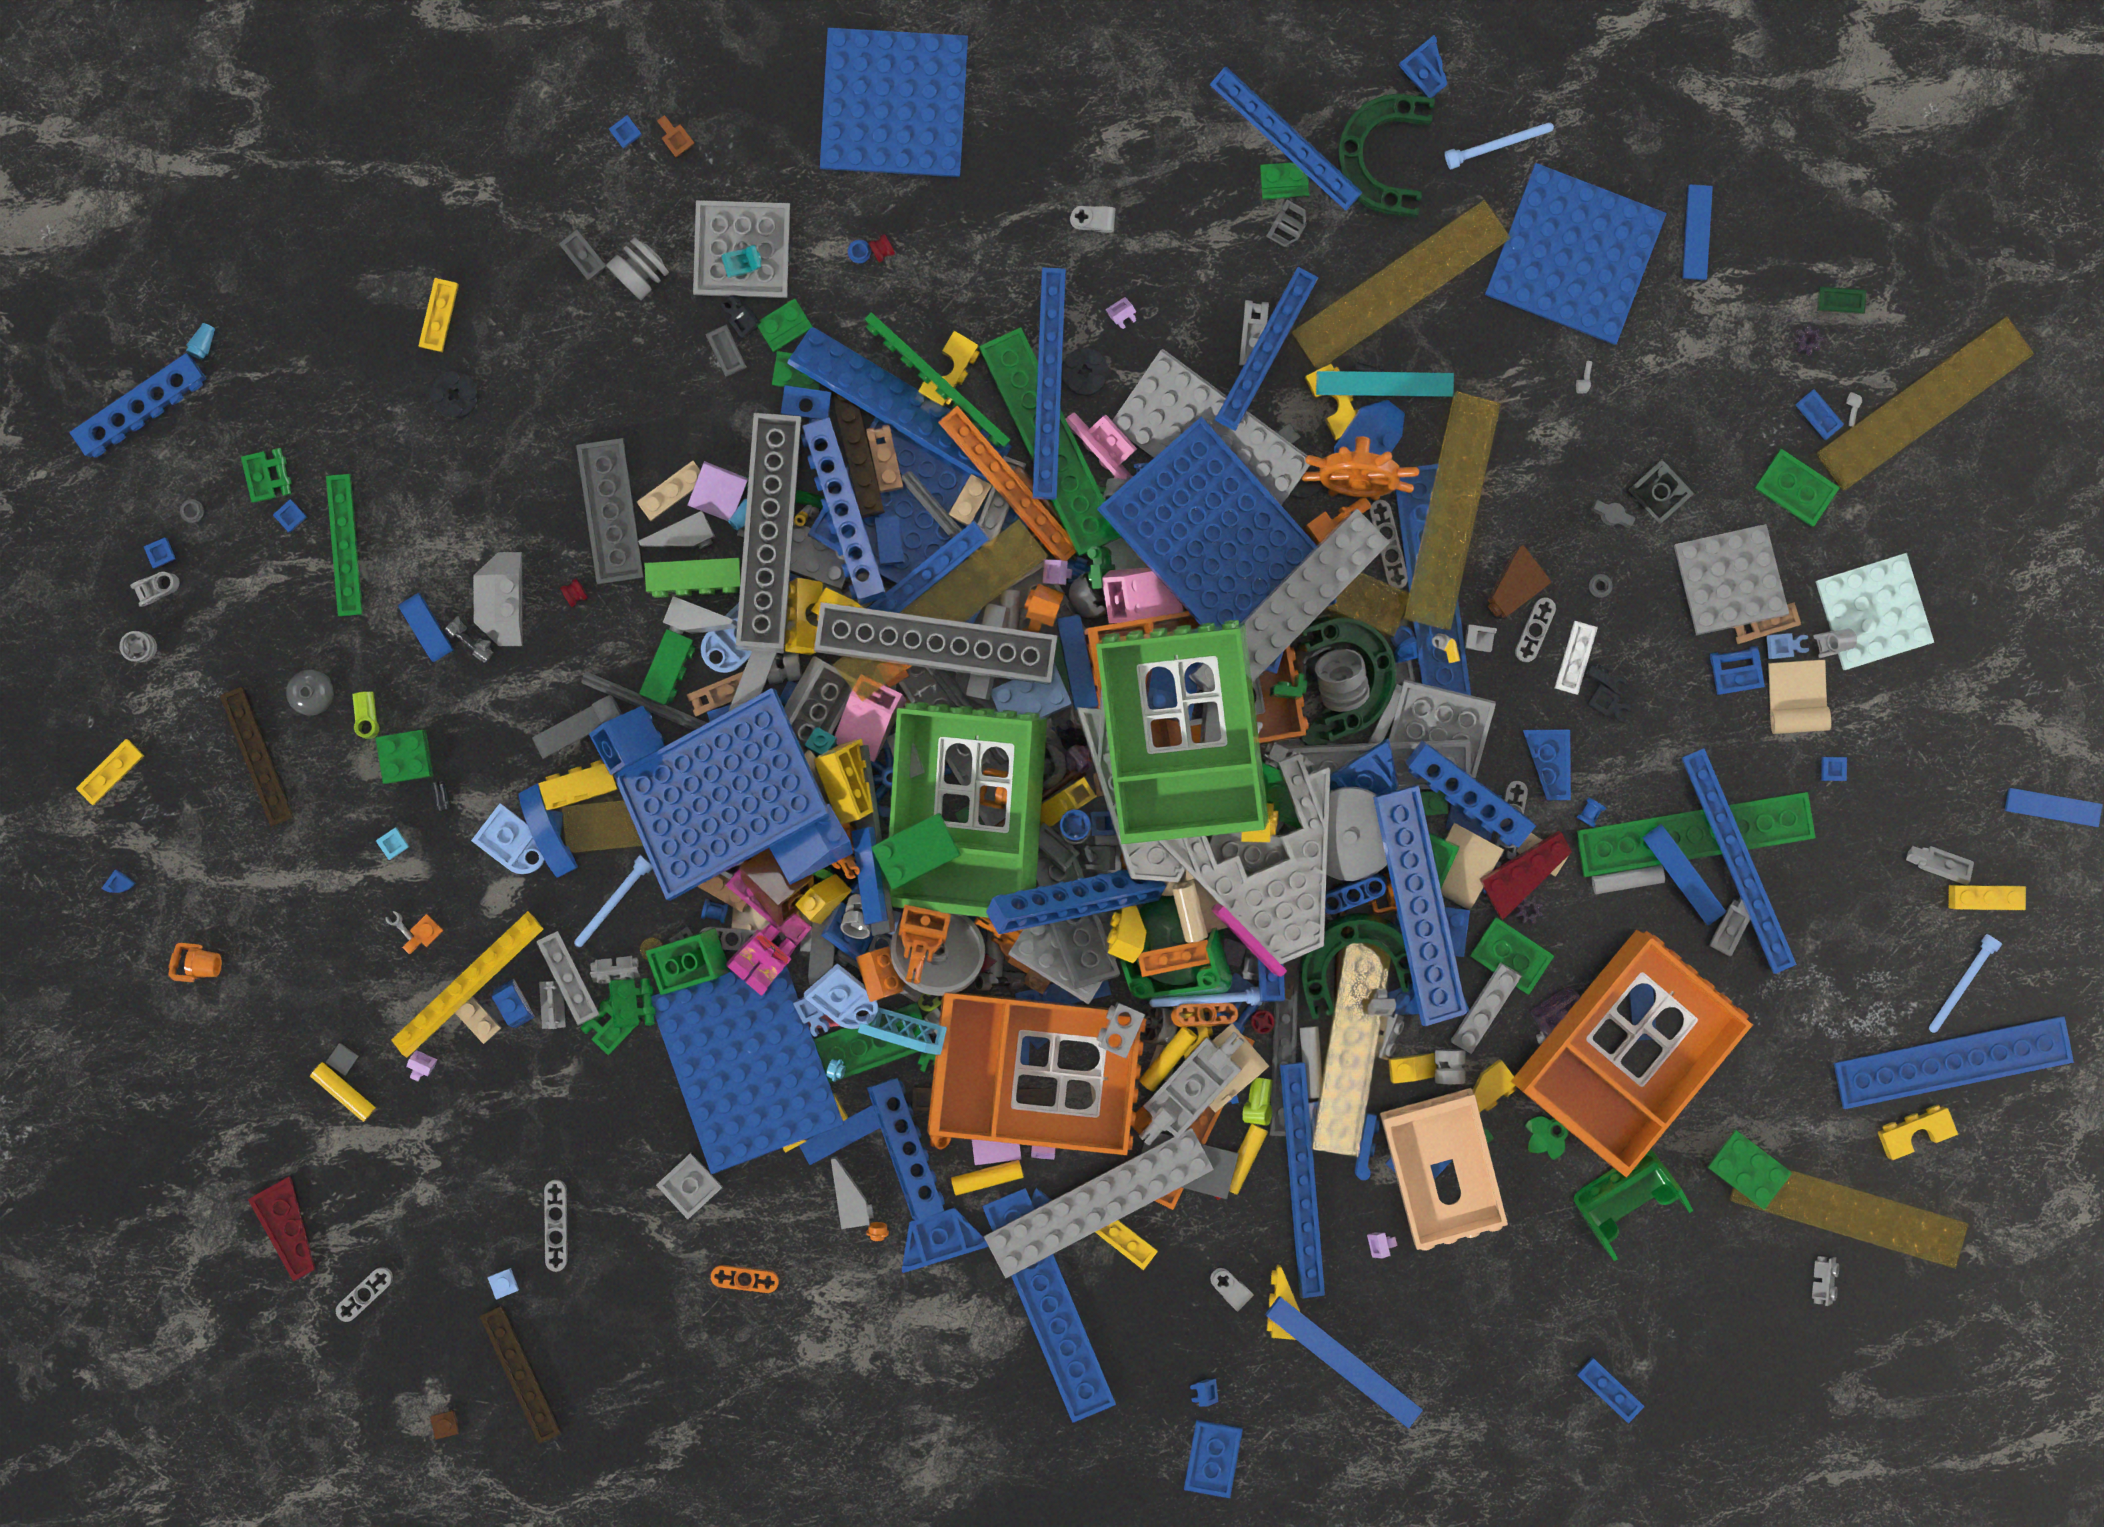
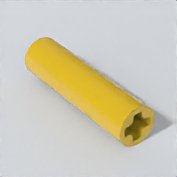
[1139,1027,1197,1092]
[310,1062,376,1122]
[1229,1123,1268,1195]
[951,1160,1024,1195]

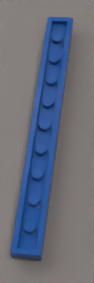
[1032,267,1066,500]
[1682,748,1797,974]
[1280,1062,1325,1298]

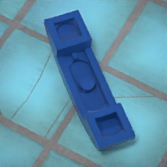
[518,783,578,878]
[1015,980,1111,1004]

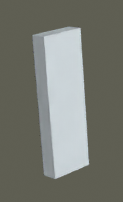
[1555,621,1598,695]

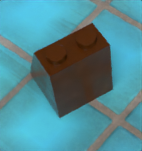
[1488,545,1552,619]
[740,848,814,927]

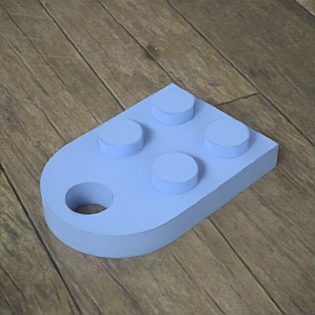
[701,603,752,673]
[471,803,545,874]
[804,964,878,1029]

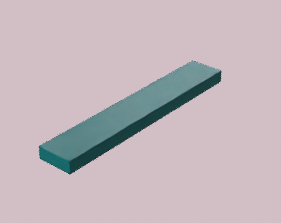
[1316,371,1454,397]

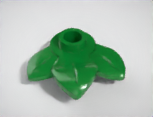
[1525,1116,1569,1160]

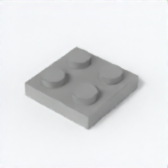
[656,1153,723,1219]

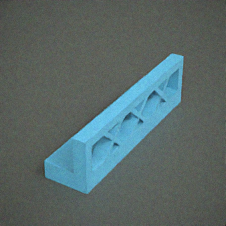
[858,1007,947,1055]

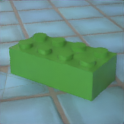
[645,558,742,598]

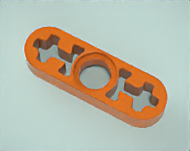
[1171,1003,1238,1027]
[711,1265,779,1293]

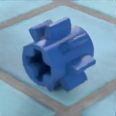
[1067,556,1091,584]

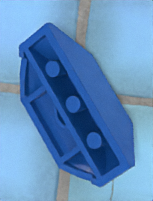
[1334,400,1405,455]

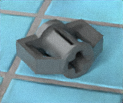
[1266,199,1307,247]
[1591,500,1636,528]

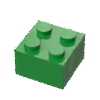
[375,730,434,784]

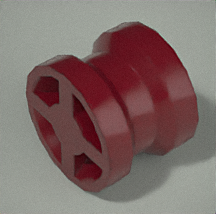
[868,234,895,263]
[560,578,588,607]
[1250,1010,1275,1034]

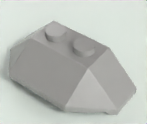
[474,552,522,646]

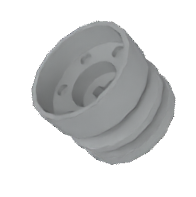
[606,237,669,300]
[1315,649,1370,712]

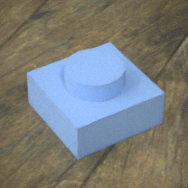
[488,1268,519,1299]

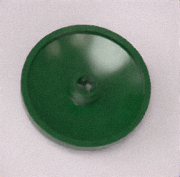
[1135,895,1224,986]

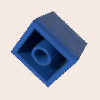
[589,706,665,775]

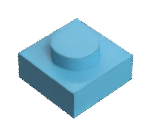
[376,828,409,860]

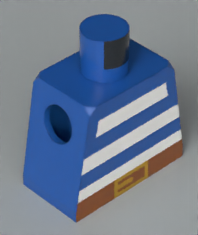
[492,978,536,1028]

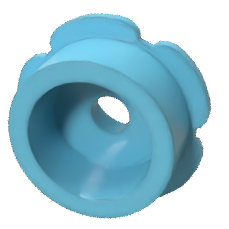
[826,1059,846,1082]

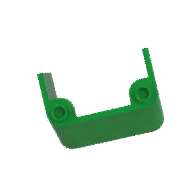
[1120,927,1232,1002]
[1574,1150,1693,1261]

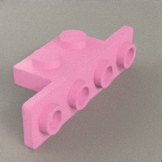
[1066,413,1137,479]

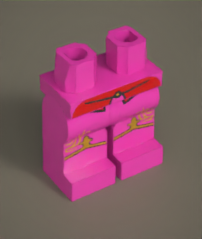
[726,923,796,996]

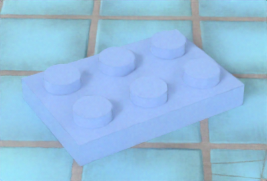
[991,663,1073,718]

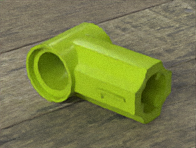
[353,692,380,739]
[1243,1078,1273,1126]

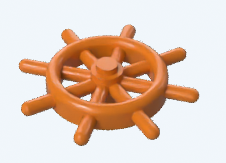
[1301,436,1419,501]

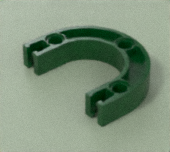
[1337,94,1435,218]
[1297,616,1396,742]
[1301,913,1410,1019]

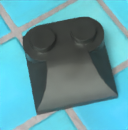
[1628,458,1696,524]

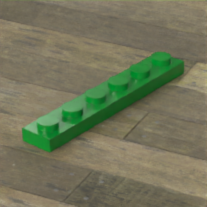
[326,474,363,616]

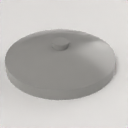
[1326,787,1387,881]
[890,913,985,996]

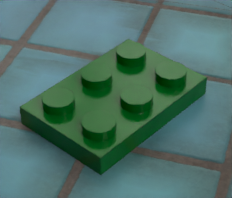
[1754,449,1840,527]
[1469,917,1554,995]
[1707,1130,1792,1210]

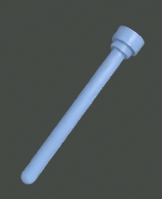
[1445,123,1554,169]
[574,854,653,947]
[1929,934,2002,1033]
[1149,986,1262,1007]

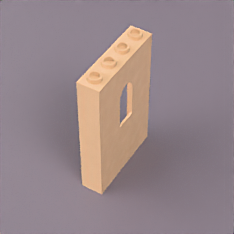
[1380,1088,1508,1250]

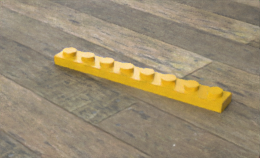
[391,911,543,1058]

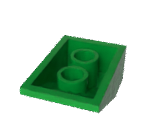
[871,813,961,890]
[645,928,731,995]

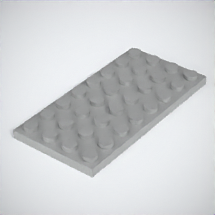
[1112,349,1311,506]

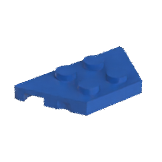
[1330,738,1398,795]
[902,1207,989,1273]

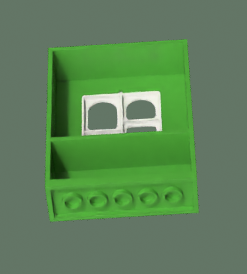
[1096,620,1269,844]
[888,702,1047,918]

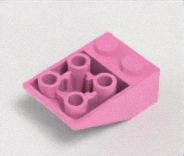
[1102,567,1184,623]
[835,675,906,762]

